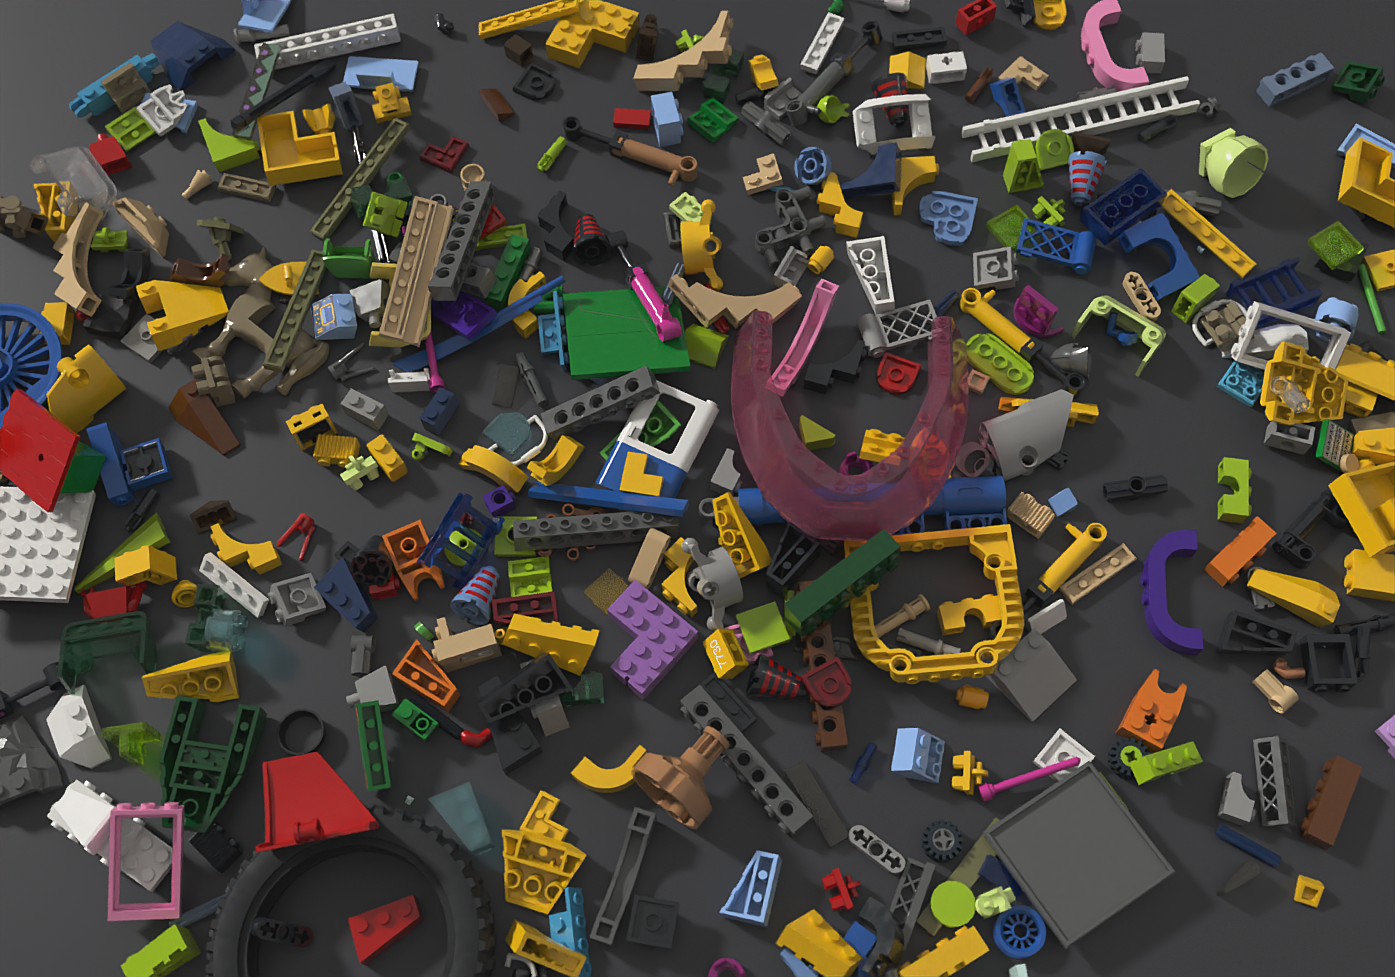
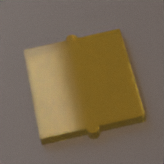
[584,568,629,616]

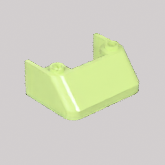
[1071,296,1166,377]

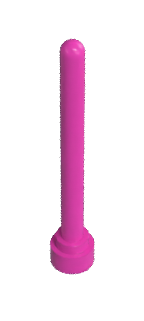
[425,332,445,393]
[977,757,1081,802]

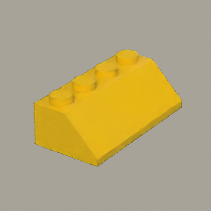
[1335,344,1395,401]

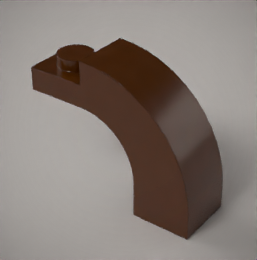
[170,253,230,287]

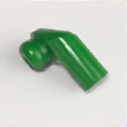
[828,0,844,15]

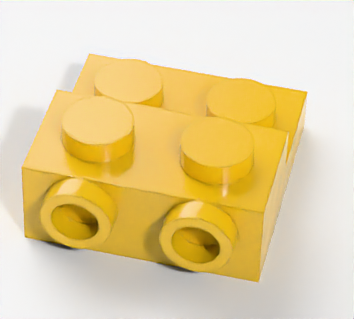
[859,429,905,467]

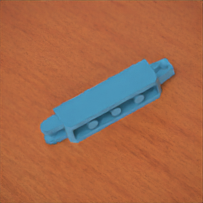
[69,53,160,118]

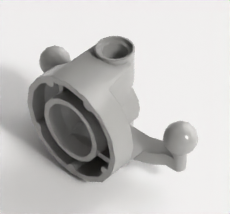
[682,538,743,632]

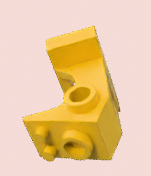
[372,83,412,123]

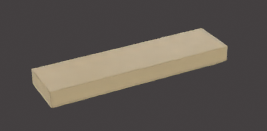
[1059,543,1137,605]

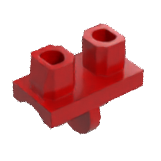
[821,868,861,912]

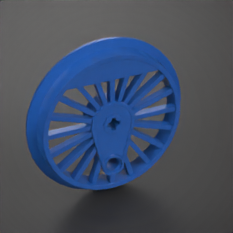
[0,303,62,429]

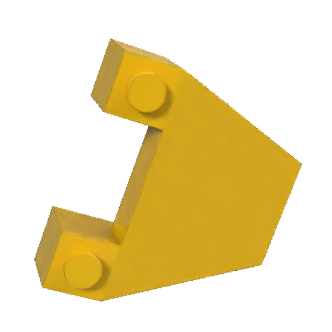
[136,280,229,351]

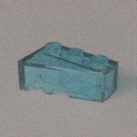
[428,782,495,856]

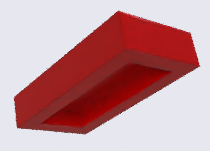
[613,108,651,130]

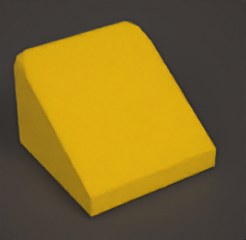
[1294,875,1325,908]

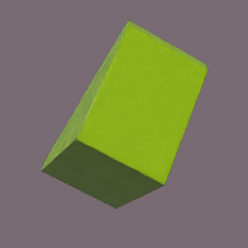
[799,415,836,451]

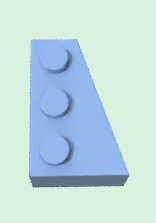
[719,850,782,927]

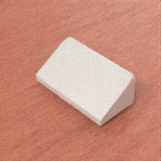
[1024,599,1067,634]

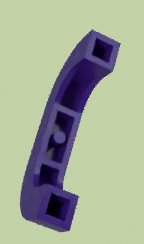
[1140,530,1203,655]

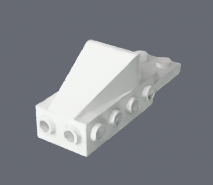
[47,779,173,892]

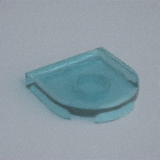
[482,412,530,457]

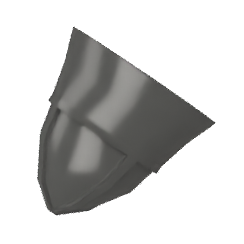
[1049,343,1092,379]

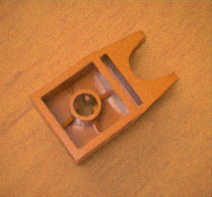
[382,520,445,601]
[1116,669,1187,753]

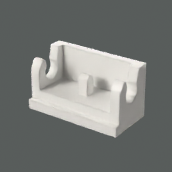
[388,368,431,392]

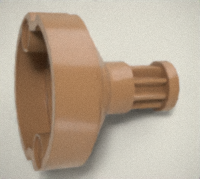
[631,726,730,829]

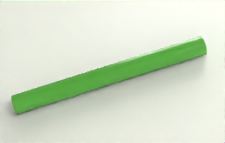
[1358,264,1387,334]

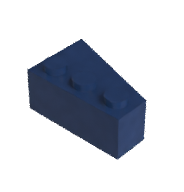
[314,557,378,632]

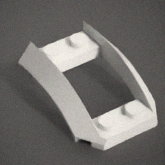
[853,94,935,155]

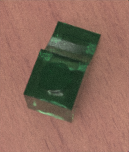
[560,671,605,707]

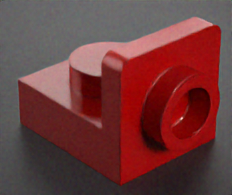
[369,570,401,601]

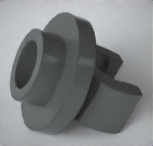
[1200,97,1221,118]

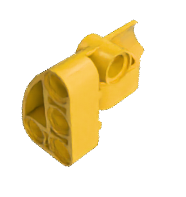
[46,344,127,433]

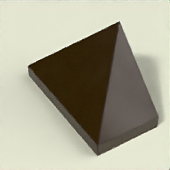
[1072,131,1111,155]
[190,500,237,533]

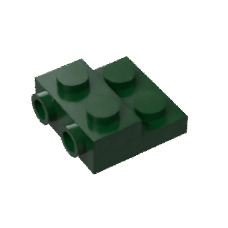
[1332,61,1385,103]

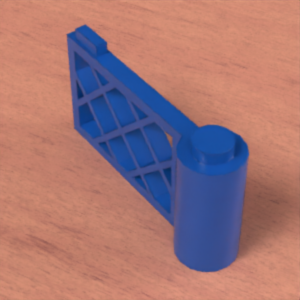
[1016,218,1097,274]

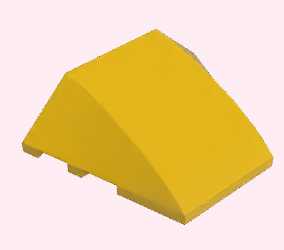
[502,829,587,914]

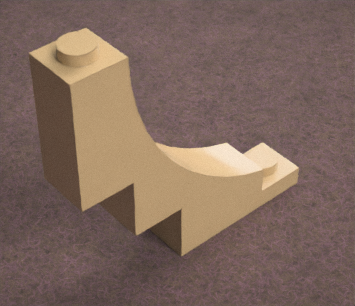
[668,274,802,329]

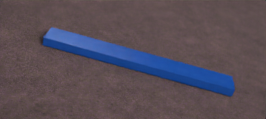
[528,481,689,517]

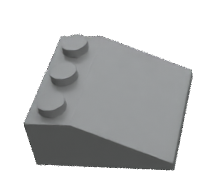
[986,628,1077,722]

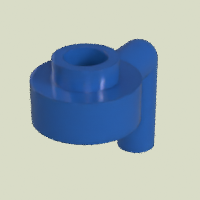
[1106,312,1139,346]

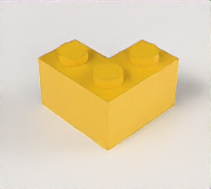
[114,545,177,586]

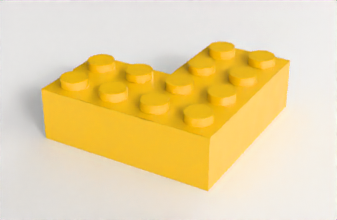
[545,0,640,69]
[257,111,343,186]
[1338,137,1395,229]
[1328,461,1395,557]

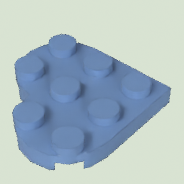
[919,191,978,246]

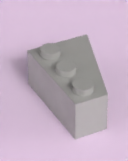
[520,658,570,736]

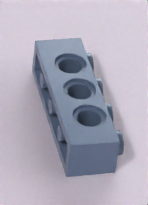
[1256,53,1334,107]

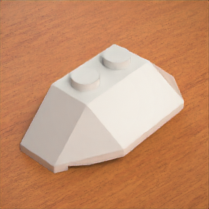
[46,685,112,769]

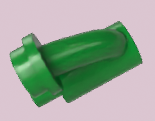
[534,285,565,314]

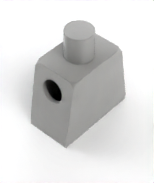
[350,279,390,328]
[346,666,400,712]

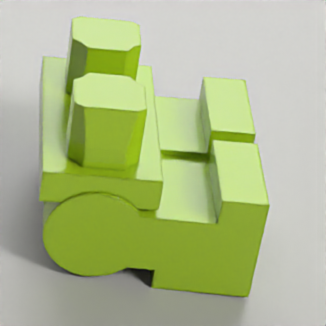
[363,192,408,237]

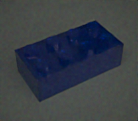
[1079,168,1167,246]

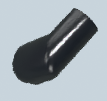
[435,13,455,34]

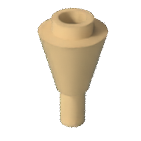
[182,170,212,200]

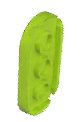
[965,333,1034,395]

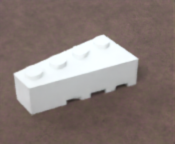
[846,236,895,315]

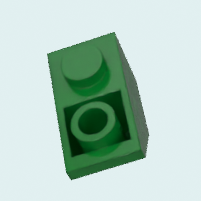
[392,698,439,741]

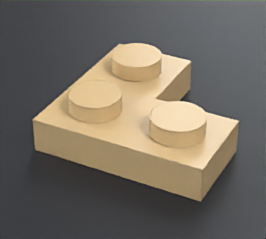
[997,56,1049,91]
[743,154,783,195]

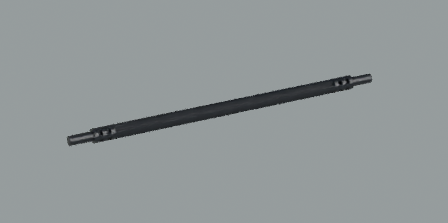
[351,125,390,284]

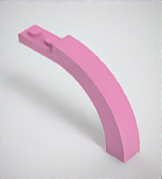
[765,279,839,397]

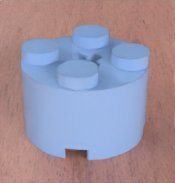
[1313,297,1359,343]

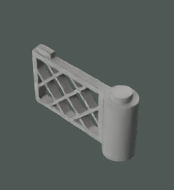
[856,300,943,358]

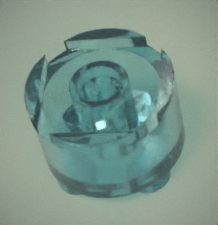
[205,609,248,652]

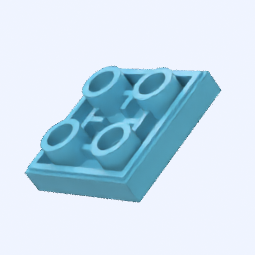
[1216,360,1265,408]

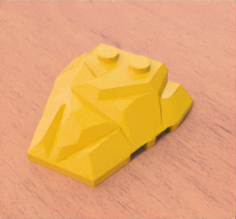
[1260,342,1348,425]

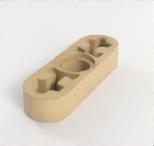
[1122,272,1161,322]

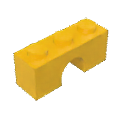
[936,594,1001,636]

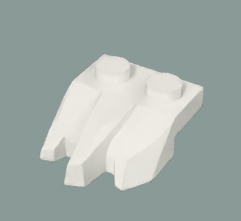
[136,84,187,137]

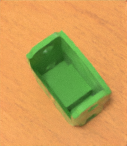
[323,238,376,279]

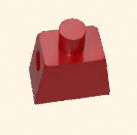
[90,134,132,179]

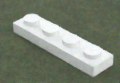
[800,13,844,75]
[199,552,269,618]

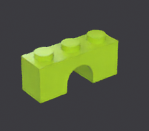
[1218,457,1252,523]
[1129,741,1203,785]

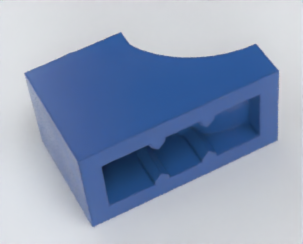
[990,77,1025,117]

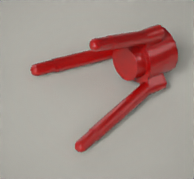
[277,513,316,561]

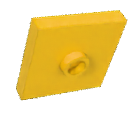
[1362,249,1395,292]

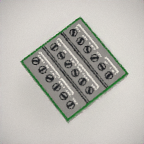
[1316,419,1354,472]

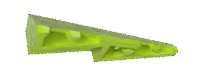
[74,512,170,594]

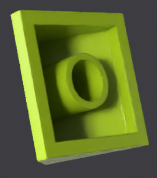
[685,324,729,369]

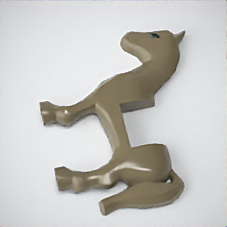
[192,246,329,399]

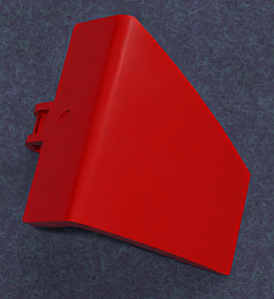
[255,752,379,852]

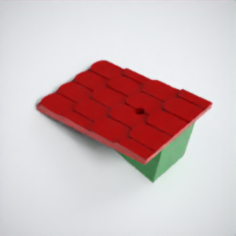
[0,389,106,512]

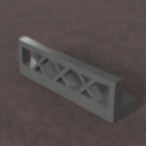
[1253,736,1297,828]
[889,857,936,953]

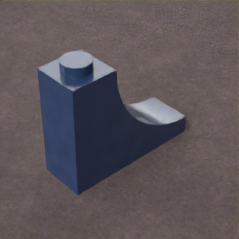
[841,143,902,199]

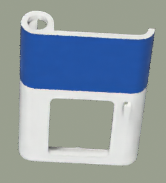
[595,380,719,498]

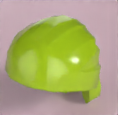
[817,96,850,123]

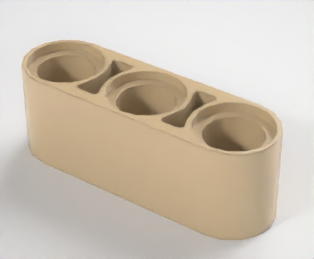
[628,528,671,590]

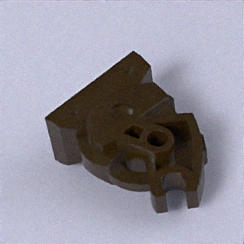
[636,13,658,61]

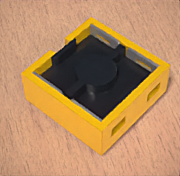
[286,404,338,451]

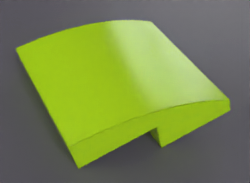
[105,107,156,152]
[508,556,553,597]

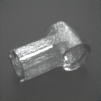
[1270,376,1310,414]

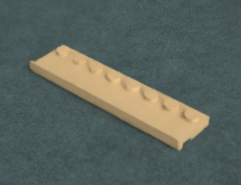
[379,196,454,347]

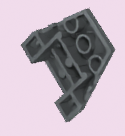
[0,716,64,811]

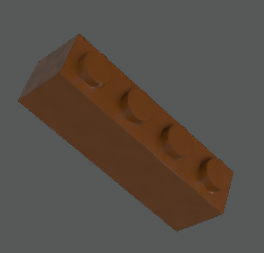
[1300,755,1363,850]

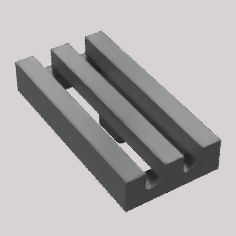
[664,212,682,248]

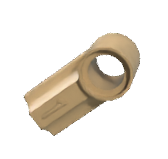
[1253,669,1299,714]

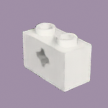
[926,52,967,84]

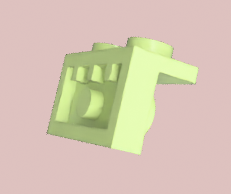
[669,192,711,224]

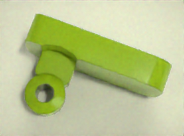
[412,433,453,461]

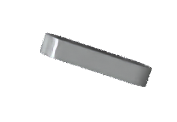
[848,825,905,875]

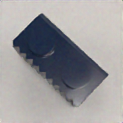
[419,387,459,436]

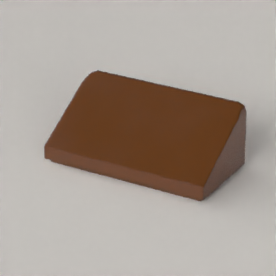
[480,88,514,122]

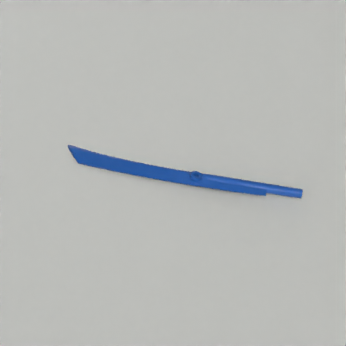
[392,275,566,373]

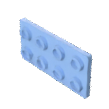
[238,0,292,33]
[343,56,419,92]

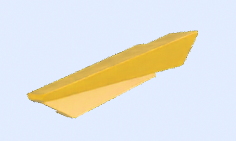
[998,397,1099,427]

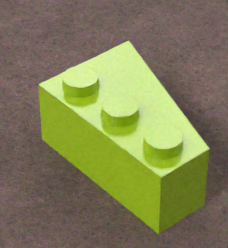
[1003,139,1044,193]
[121,924,201,977]

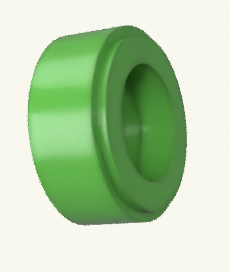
[414,621,434,641]

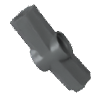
[741,102,791,146]

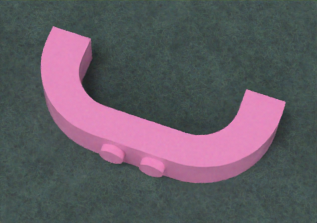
[1081,0,1149,92]

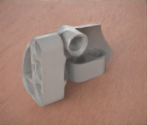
[978,389,1074,481]

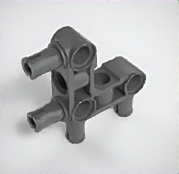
[755,186,826,268]

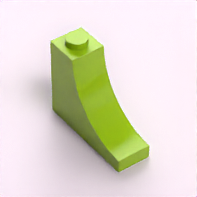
[199,119,261,173]

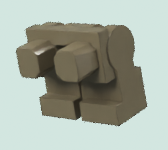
[0,195,27,238]
[1200,301,1254,352]
[191,356,236,407]

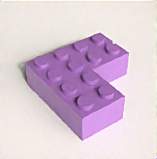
[607,580,698,700]

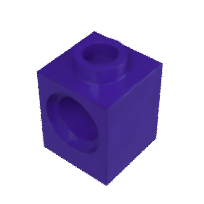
[482,485,516,520]

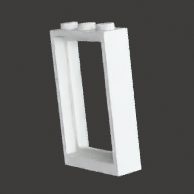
[1231,301,1351,370]

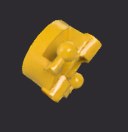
[681,199,723,291]

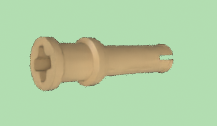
[874,594,931,638]

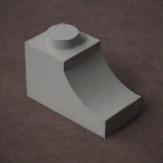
[710,448,743,496]
[1217,772,1256,826]

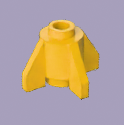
[303,104,335,135]

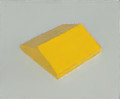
[889,52,926,90]

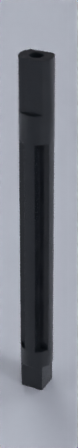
[230,58,336,132]

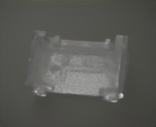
[30,146,117,219]

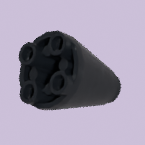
[350,535,393,586]

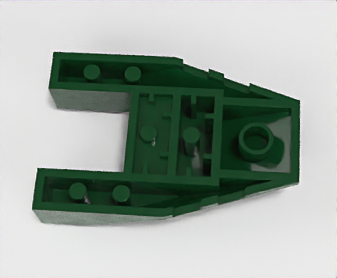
[159,696,267,834]

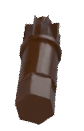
[965,68,994,103]

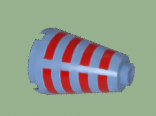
[1069,151,1107,206]
[450,566,500,625]

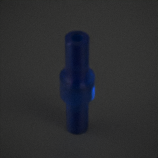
[849,743,877,784]

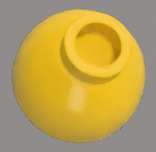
[172,580,202,608]

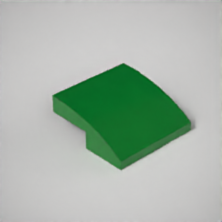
[686,98,739,143]

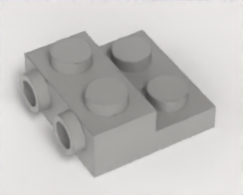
[973,246,1019,290]
[268,573,326,627]

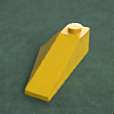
[712,492,772,578]
[1247,568,1340,628]
[142,650,239,702]

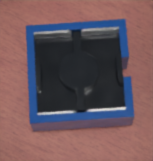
[120,438,173,491]

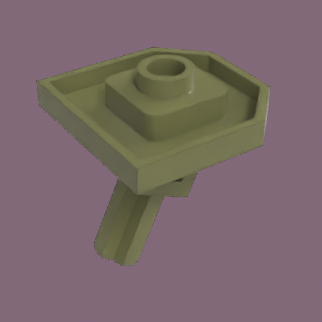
[197,217,244,260]

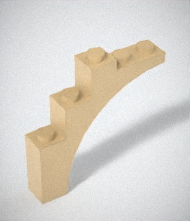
[633,11,733,91]
[53,202,104,317]

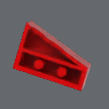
[348,895,424,966]

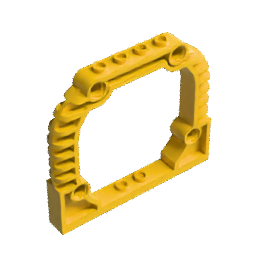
[844,524,1024,684]

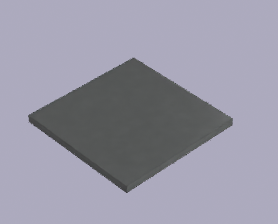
[982,761,1175,949]

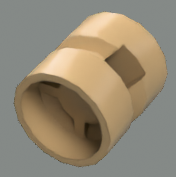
[460,164,487,191]

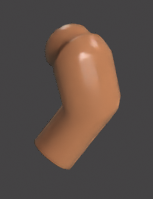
[1273,658,1306,679]

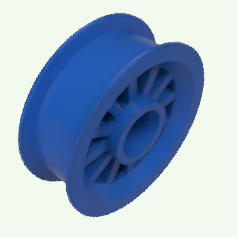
[993,905,1046,959]

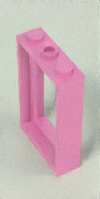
[108,802,184,921]

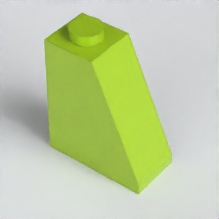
[1171,274,1220,323]

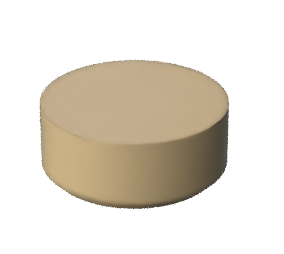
[1339,454,1359,473]

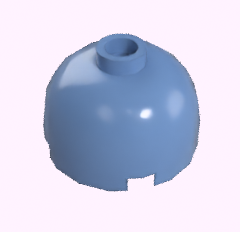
[794,147,832,185]

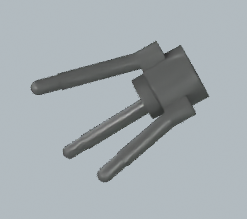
[328,343,375,381]

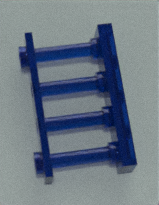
[1226,257,1323,328]
[416,493,505,589]

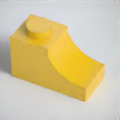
[749,55,779,90]

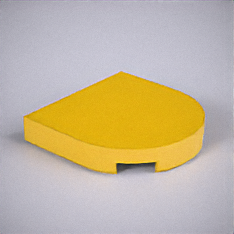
[1033,0,1067,30]

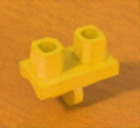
[952,751,988,795]

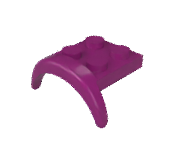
[1013,285,1064,338]

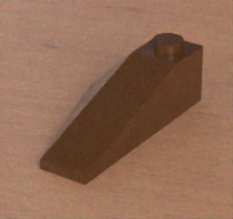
[168,379,241,456]

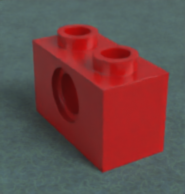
[955,0,997,36]

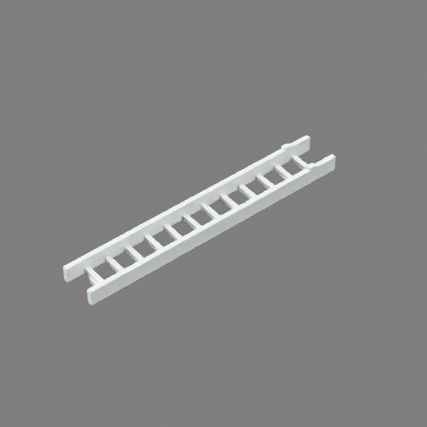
[961,76,1200,162]

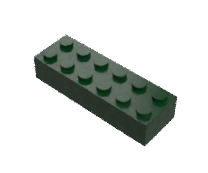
[784,529,901,638]

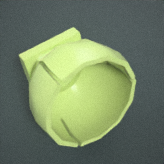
[1199,128,1269,198]

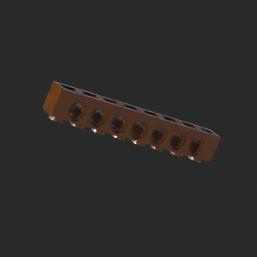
[794,580,848,752]

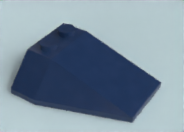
[150,21,235,91]

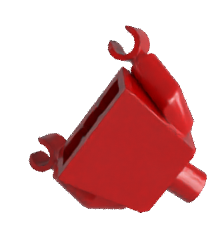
[81,581,148,636]

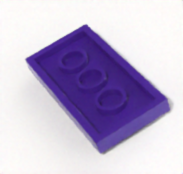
[431,291,498,340]

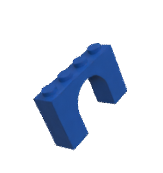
[1117,212,1200,302]

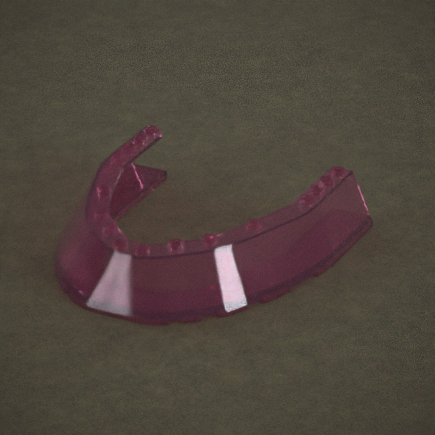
[731,311,968,541]

